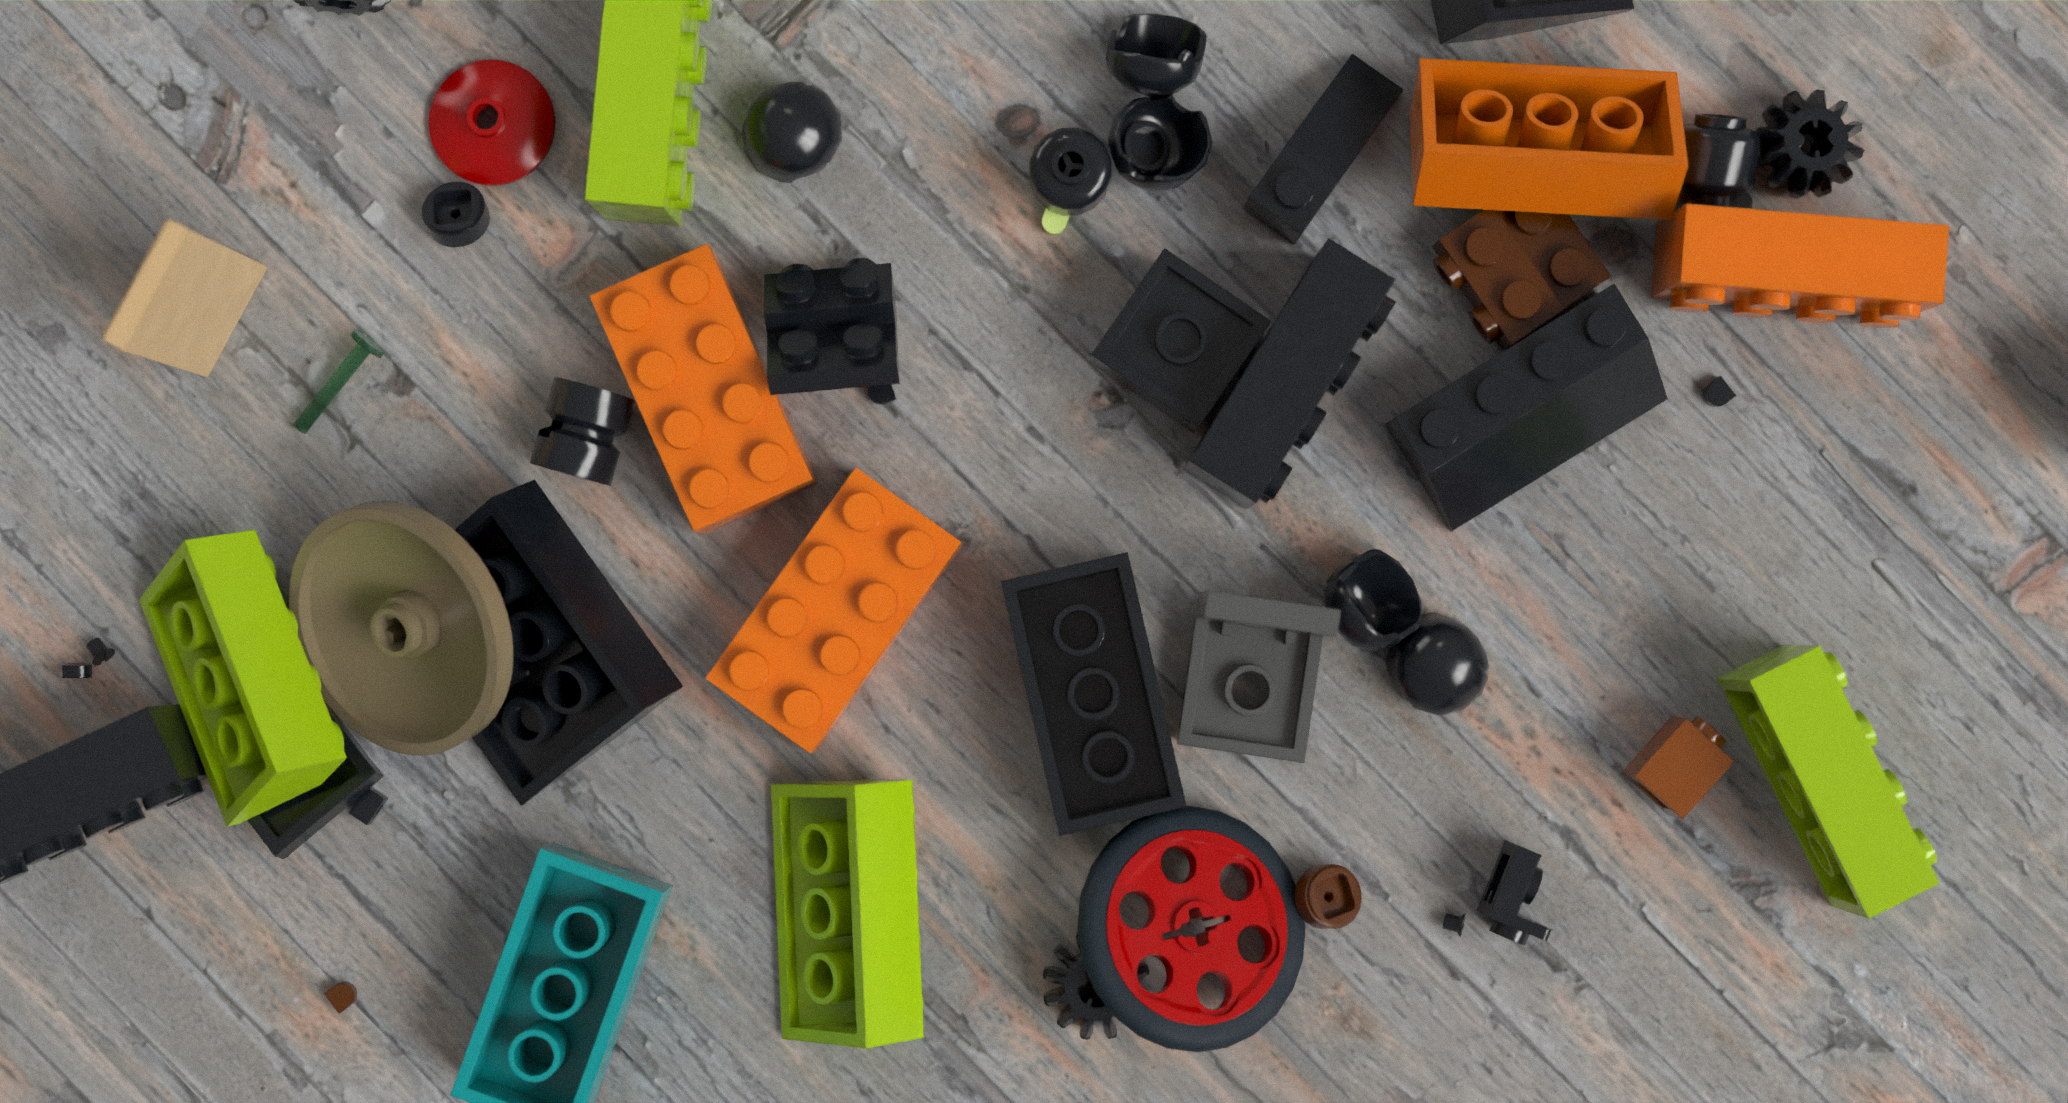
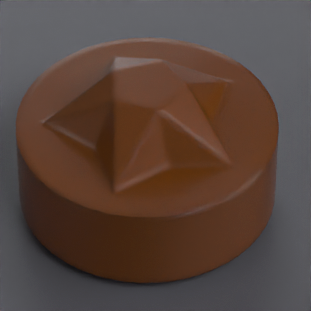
[1295,864,1362,929]

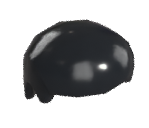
[1105,14,1207,97]
[742,82,842,183]
[1107,95,1213,191]
[1324,549,1422,652]
[1386,612,1489,716]

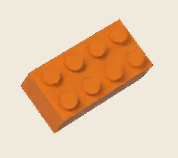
[1409,58,1688,220]
[1651,204,1949,328]
[589,243,818,535]
[705,467,963,754]

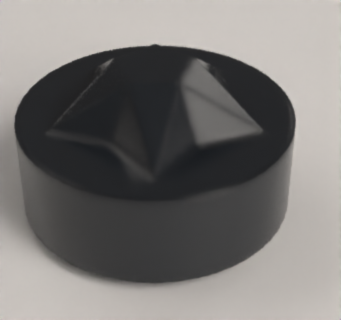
[422,182,490,247]

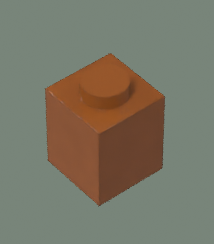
[1621,716,1735,819]

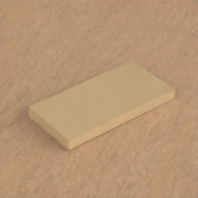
[102,219,268,377]

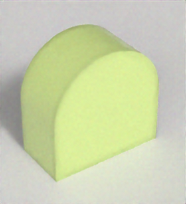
[1042,208,1070,236]

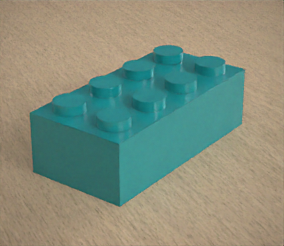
[450,842,673,1103]

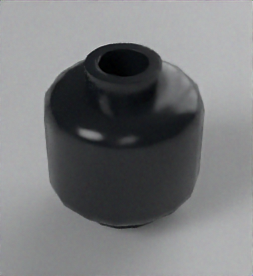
[1681,114,1760,207]
[1029,127,1112,216]

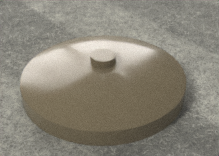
[289,501,513,756]

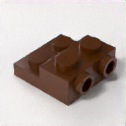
[1432,210,1612,350]

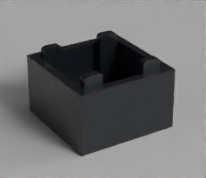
[1089,248,1272,434]

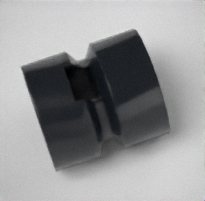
[530,377,635,486]

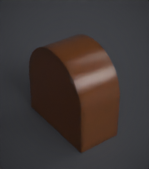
[324,982,357,1014]

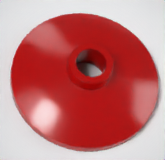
[428,60,556,186]

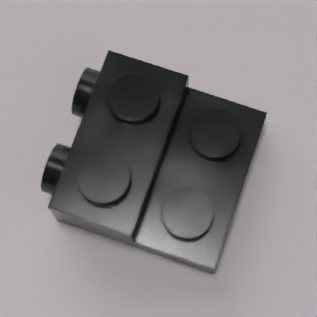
[764,258,900,395]

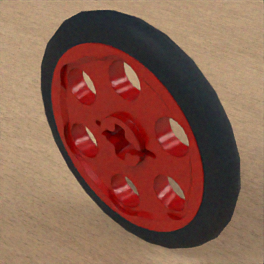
[1077,806,1306,1052]

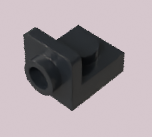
[1477,840,1552,945]

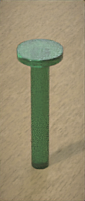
[293,329,385,434]

